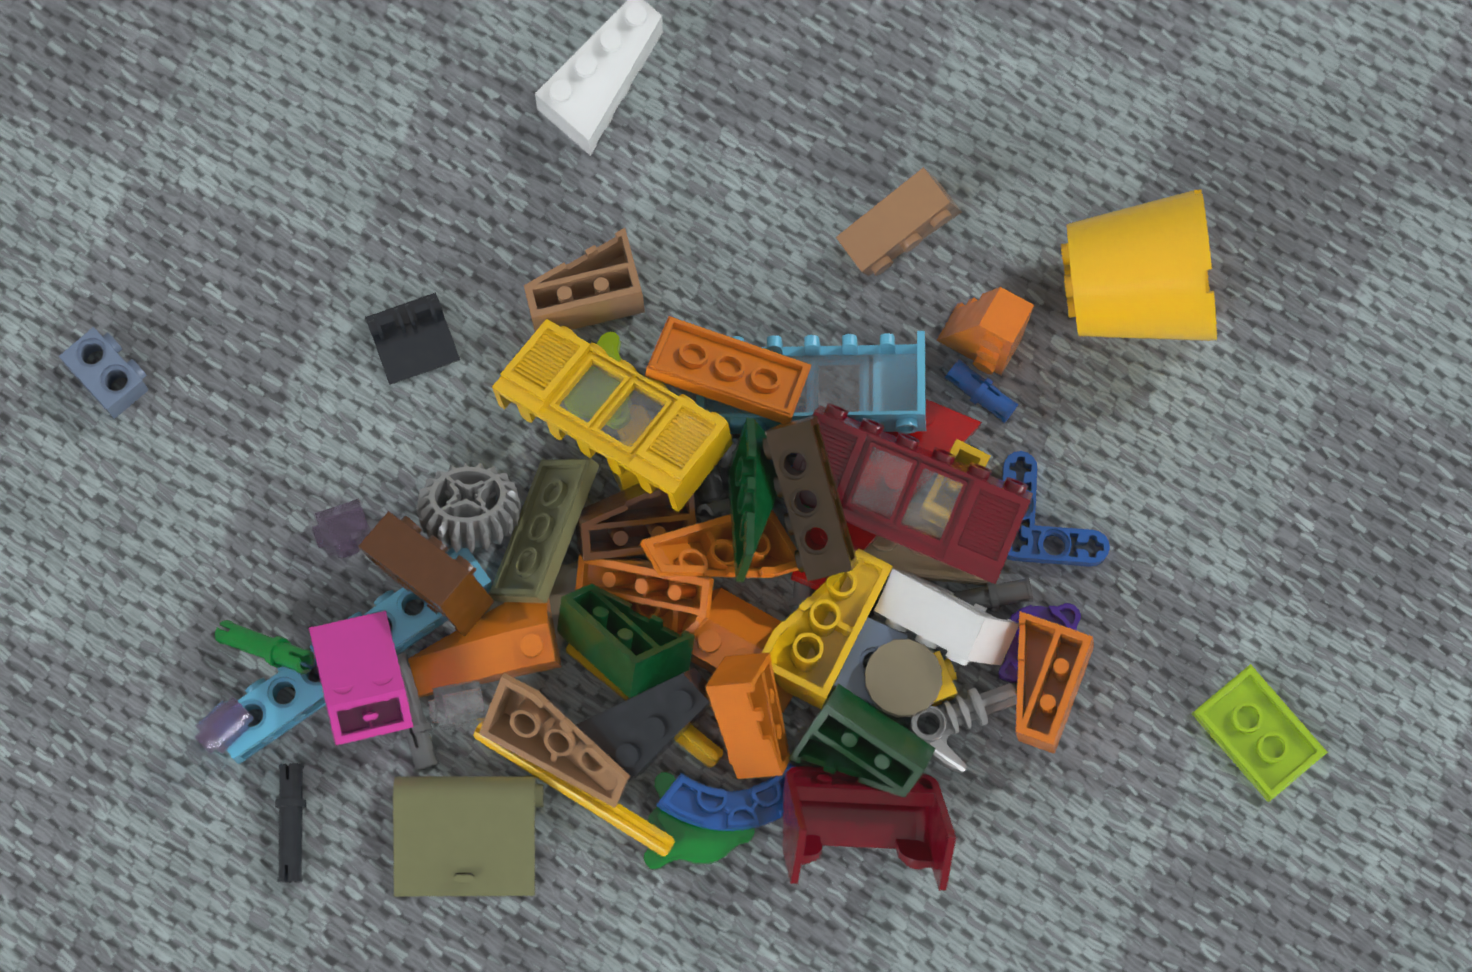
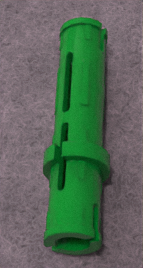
[215,620,315,675]

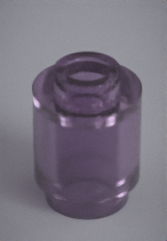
[195,696,254,754]

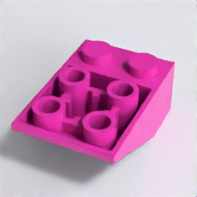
[309,610,413,745]

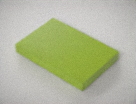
[1192,664,1328,802]

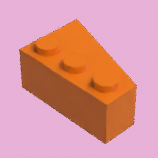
[936,287,1034,375]
[1016,611,1094,754]
[705,652,790,779]

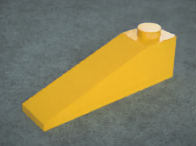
[762,549,893,709]

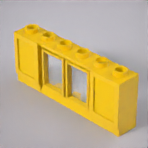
[492,319,733,512]

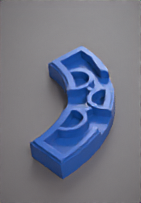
[656,762,795,831]

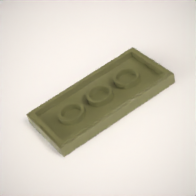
[489,458,599,603]

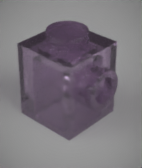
[312,499,371,558]

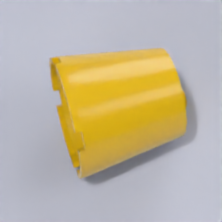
[1061,189,1217,341]

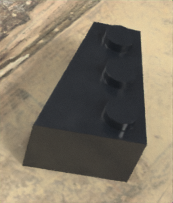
[576,668,711,782]

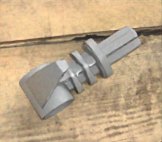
[909,683,1017,774]

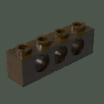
[763,415,858,581]

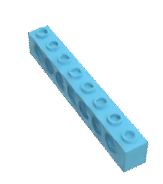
[207,547,492,764]

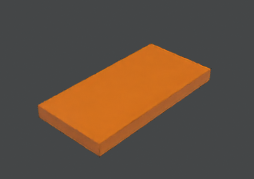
[645,316,812,424]

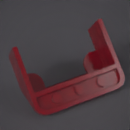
[782,766,957,891]

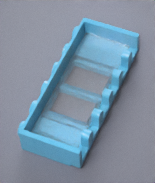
[696,331,926,434]

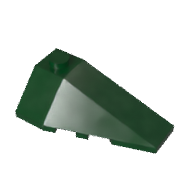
[727,417,777,582]

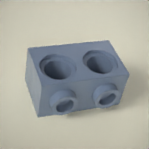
[59,327,149,419]

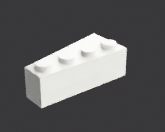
[535,0,663,156]

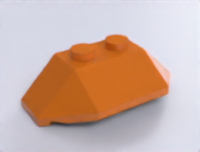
[575,554,714,634]
[691,588,793,713]

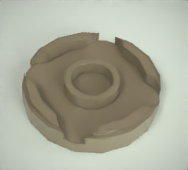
[865,639,942,717]

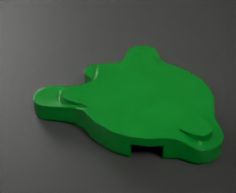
[644,772,755,870]

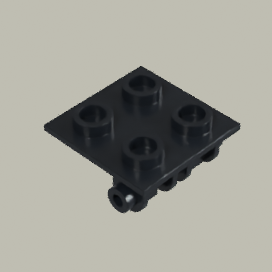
[365,292,460,385]

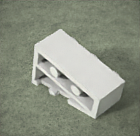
[874,569,1019,666]

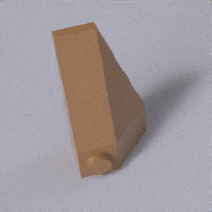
[479,673,630,808]

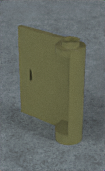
[393,776,544,896]

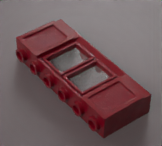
[792,403,1033,584]

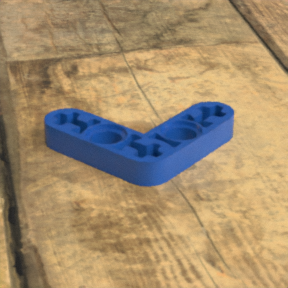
[1001,451,1110,567]

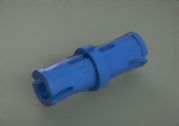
[945,359,1019,423]

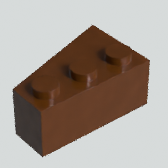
[358,511,494,637]

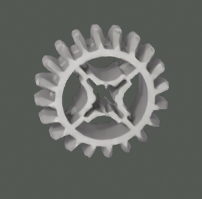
[416,462,521,553]

